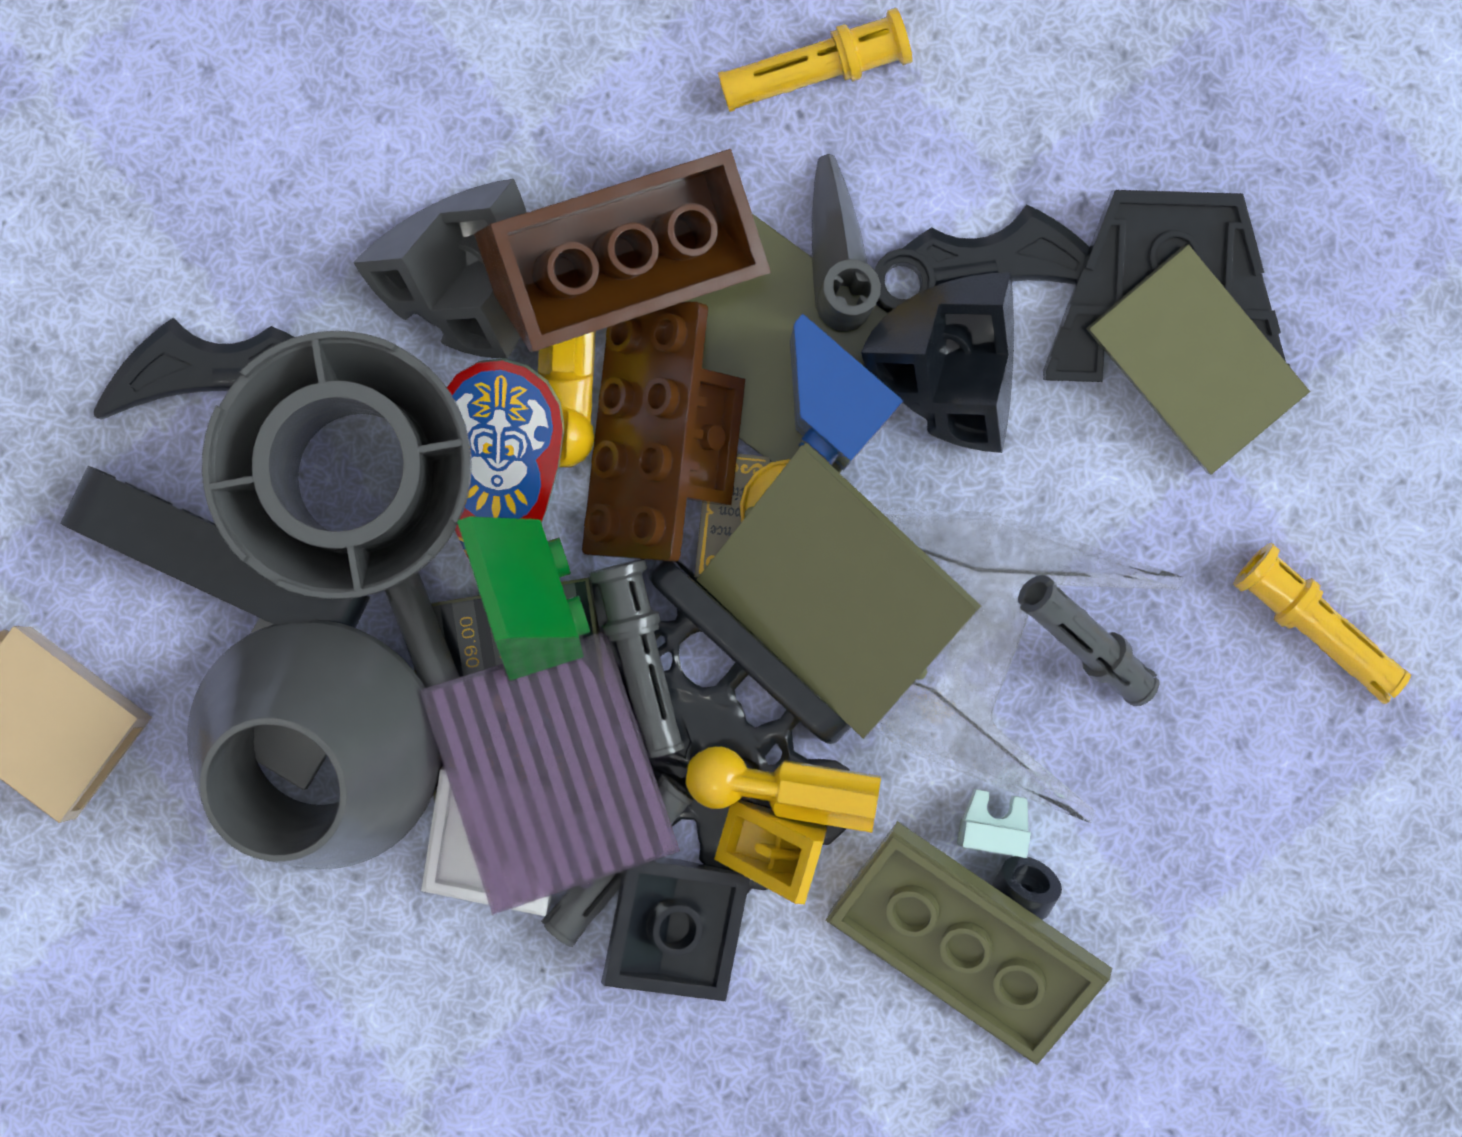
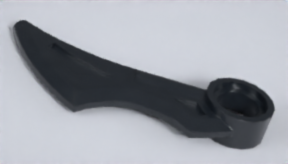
[874,204,1089,313]
[94,318,295,420]

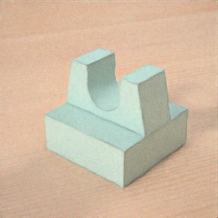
[957,789,1031,858]

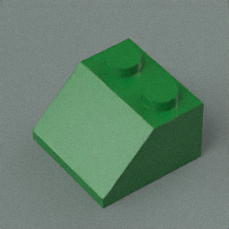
[457,516,590,681]

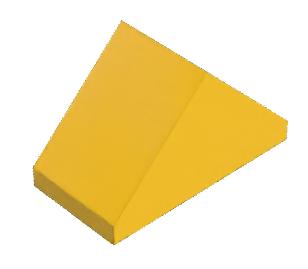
[714,800,828,905]

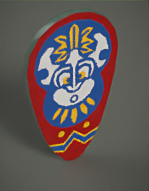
[447,358,565,559]

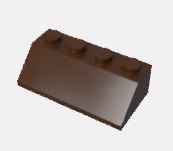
[474,149,771,353]

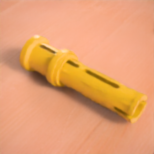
[717,7,913,112]
[1233,542,1411,704]

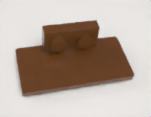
[582,302,746,562]

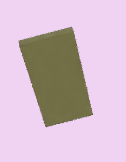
[825,821,1112,1065]

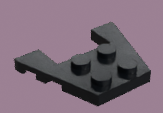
[1043,190,1290,382]

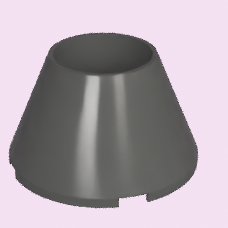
[202,331,472,599]
[187,619,442,869]

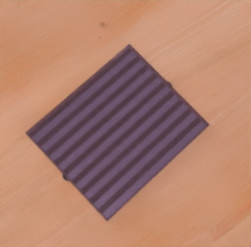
[420,632,680,915]

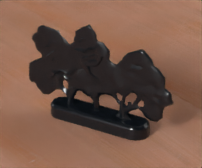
[592,560,851,893]

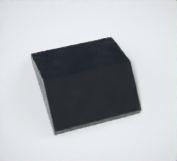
[601,856,750,1002]

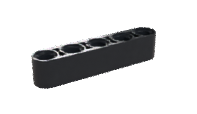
[60,466,370,628]

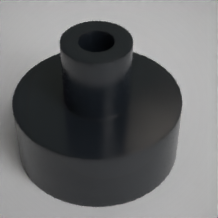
[992,856,1062,920]

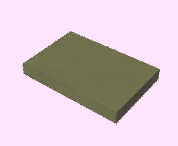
[1086,244,1310,475]

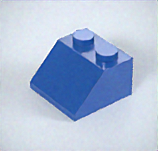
[790,314,903,471]

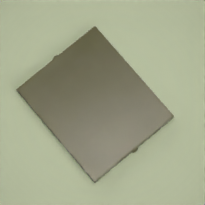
[685,214,888,473]
[697,443,982,739]

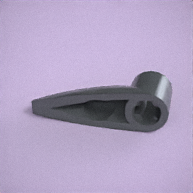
[812,154,881,332]

